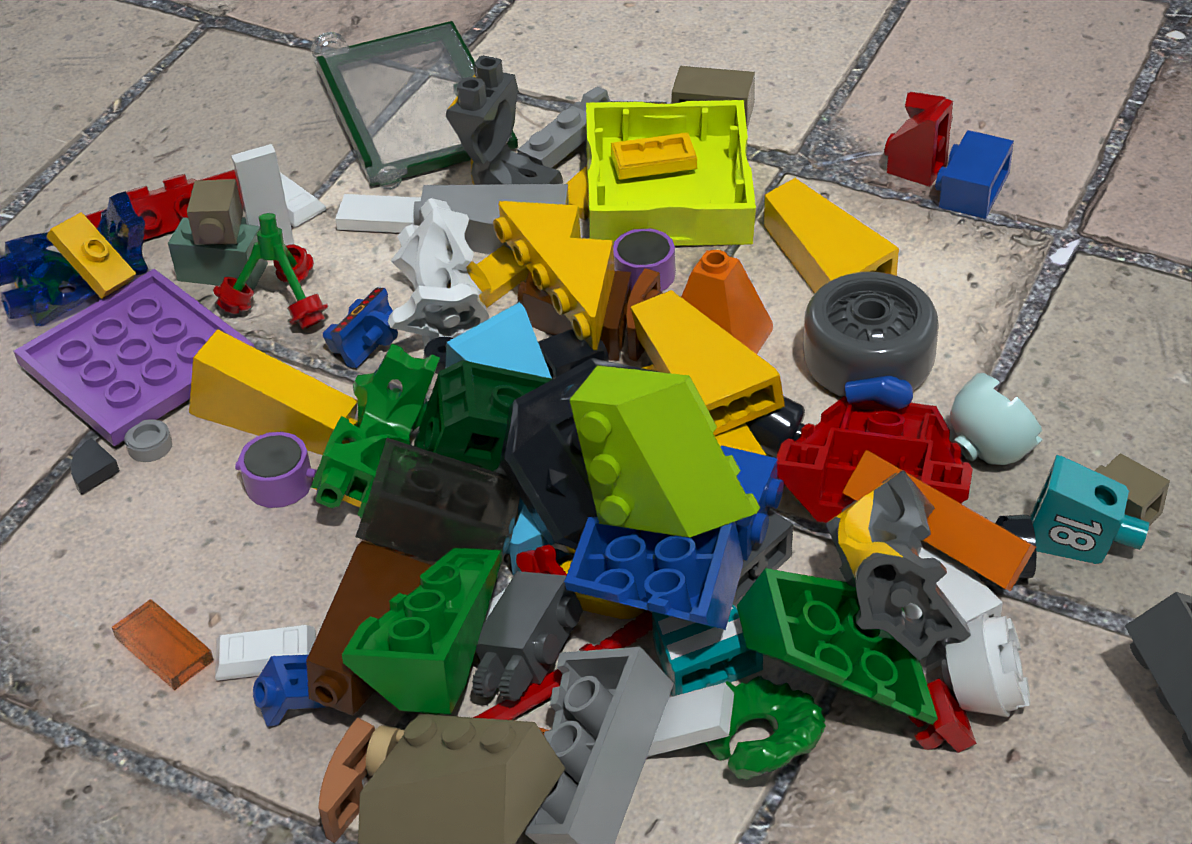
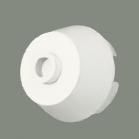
[941,613,1030,717]

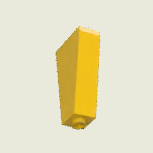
[764,178,899,293]
[631,290,785,436]
[189,329,358,455]

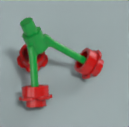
[213,213,328,329]

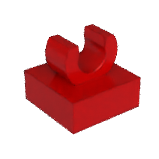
[908,678,977,753]

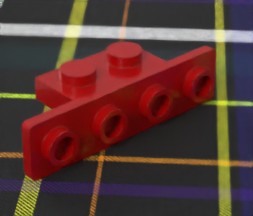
[85,170,243,249]

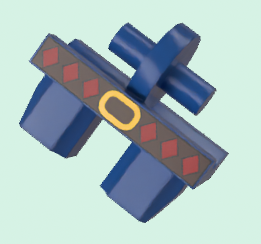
[323,287,398,368]

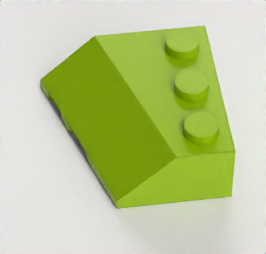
[570,365,760,538]

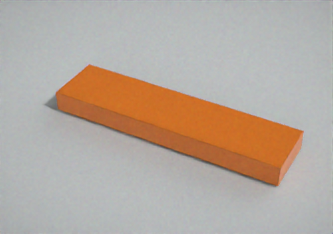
[842,450,1036,591]

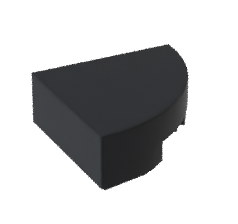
[71,438,120,495]

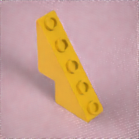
[493,201,615,350]

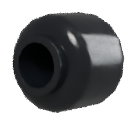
[746,396,805,458]

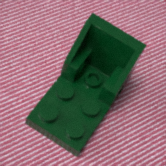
[414,360,552,503]

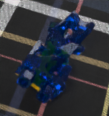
[0,191,148,326]

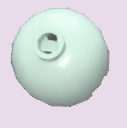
[950,373,1043,465]

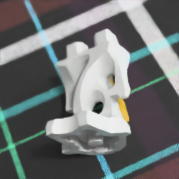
[388,198,492,346]

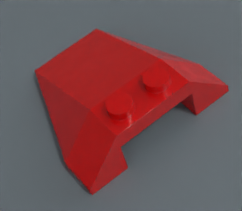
[776,396,973,523]

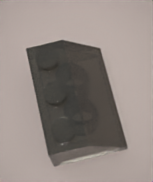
[356,438,520,572]

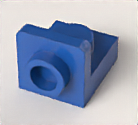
[253,655,326,726]

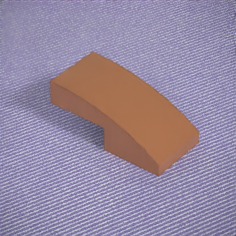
[318,717,375,843]

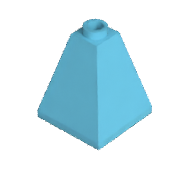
[445,302,552,379]

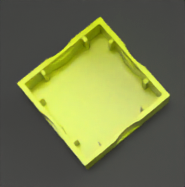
[586,100,756,246]

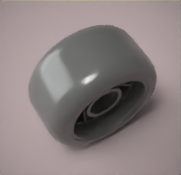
[803,272,939,397]

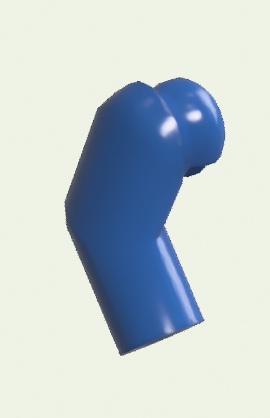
[845,375,913,410]

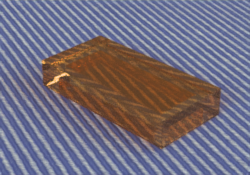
[111,599,214,690]

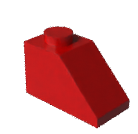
[884,99,953,187]

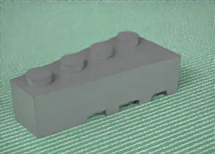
[525,647,674,844]

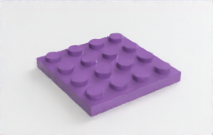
[13,269,255,446]

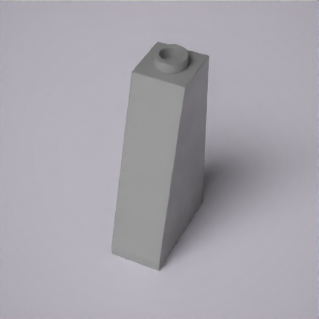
[413,184,569,255]

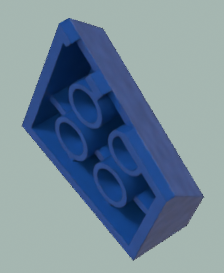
[564,517,743,630]

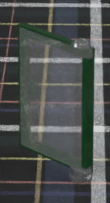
[311,21,518,190]

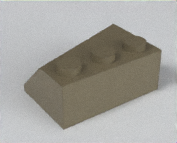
[358,714,566,844]

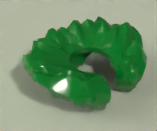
[704,676,826,780]

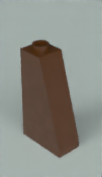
[306,541,432,716]

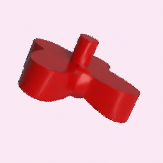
[516,545,567,576]

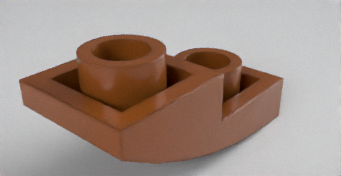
[626,268,663,362]

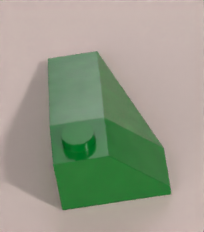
[342,548,502,715]

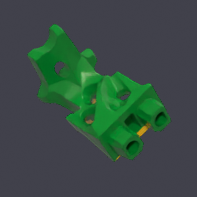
[311,344,440,527]

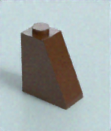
[518,271,632,361]

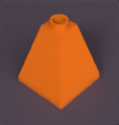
[681,250,773,354]

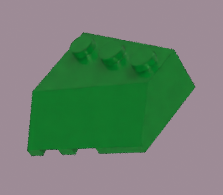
[737,568,938,725]

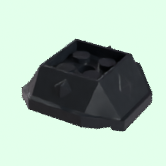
[500,358,658,555]

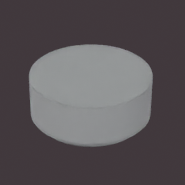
[124,419,172,462]

